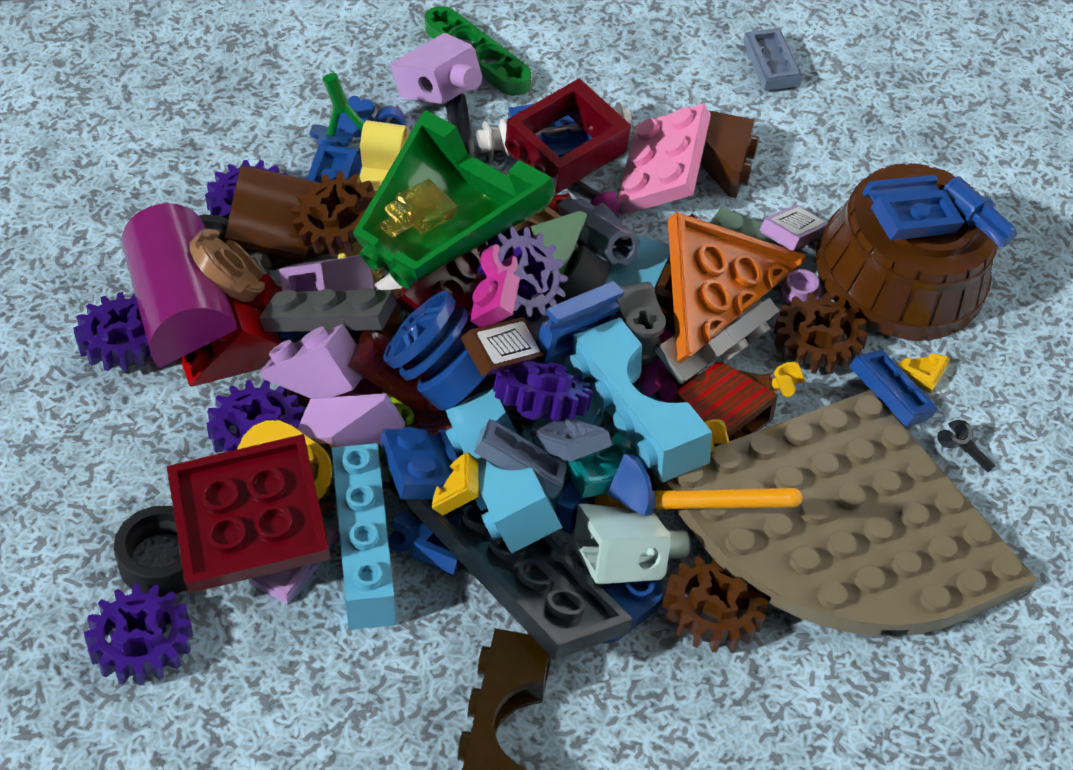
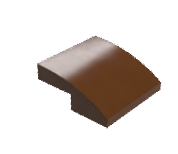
[224,165,321,261]

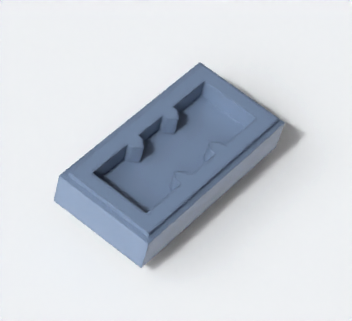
[743,28,802,91]
[530,418,612,461]
[474,419,567,500]

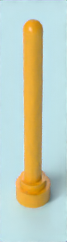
[595,488,803,510]

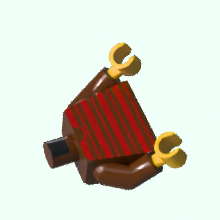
[670,362,805,452]

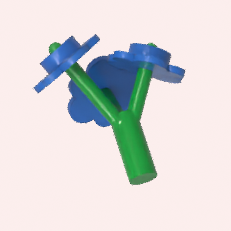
[309,73,391,154]

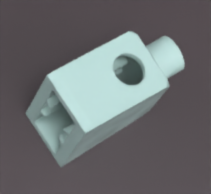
[572,504,690,584]

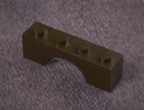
[457,628,551,770]

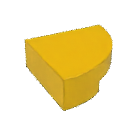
[897,353,951,393]
[432,452,479,515]

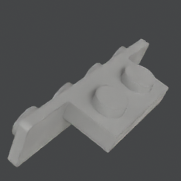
[655,297,779,384]

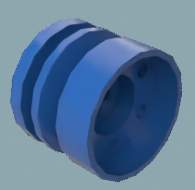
[383,291,485,411]

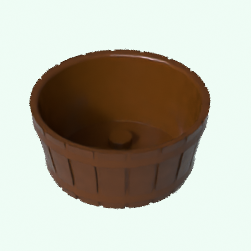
[816,163,998,341]

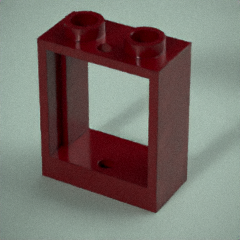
[505,78,631,195]

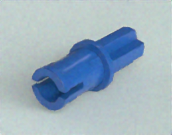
[944,176,1017,247]

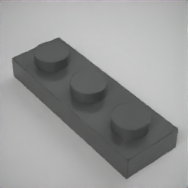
[259,288,397,332]

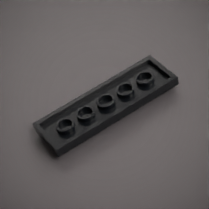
[389,453,633,660]

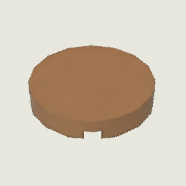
[189,229,265,302]

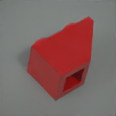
[180,300,281,387]

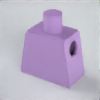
[390,33,483,104]

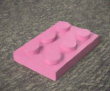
[617,103,711,214]

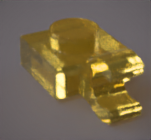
[379,179,457,237]

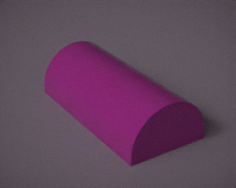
[122,203,238,368]

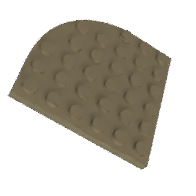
[653,390,1037,636]

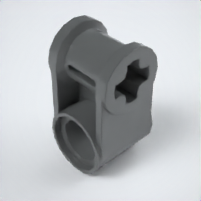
[615,282,666,364]

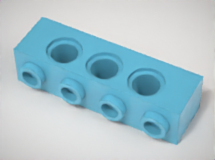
[332,443,396,630]

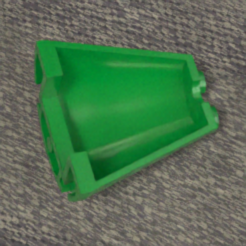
[353,110,554,289]

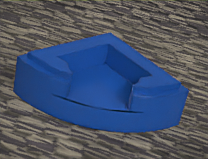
[607,453,655,516]

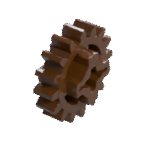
[291,171,377,256]
[774,292,868,374]
[663,556,768,653]

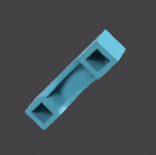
[570,317,712,483]
[445,386,562,554]

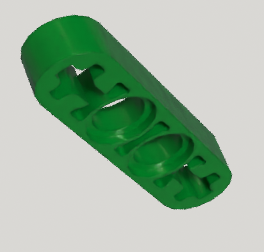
[424,6,531,96]

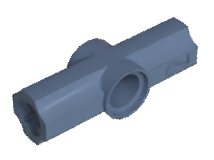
[558,196,641,266]

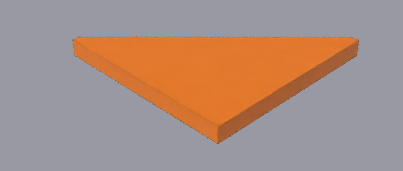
[668,212,806,363]

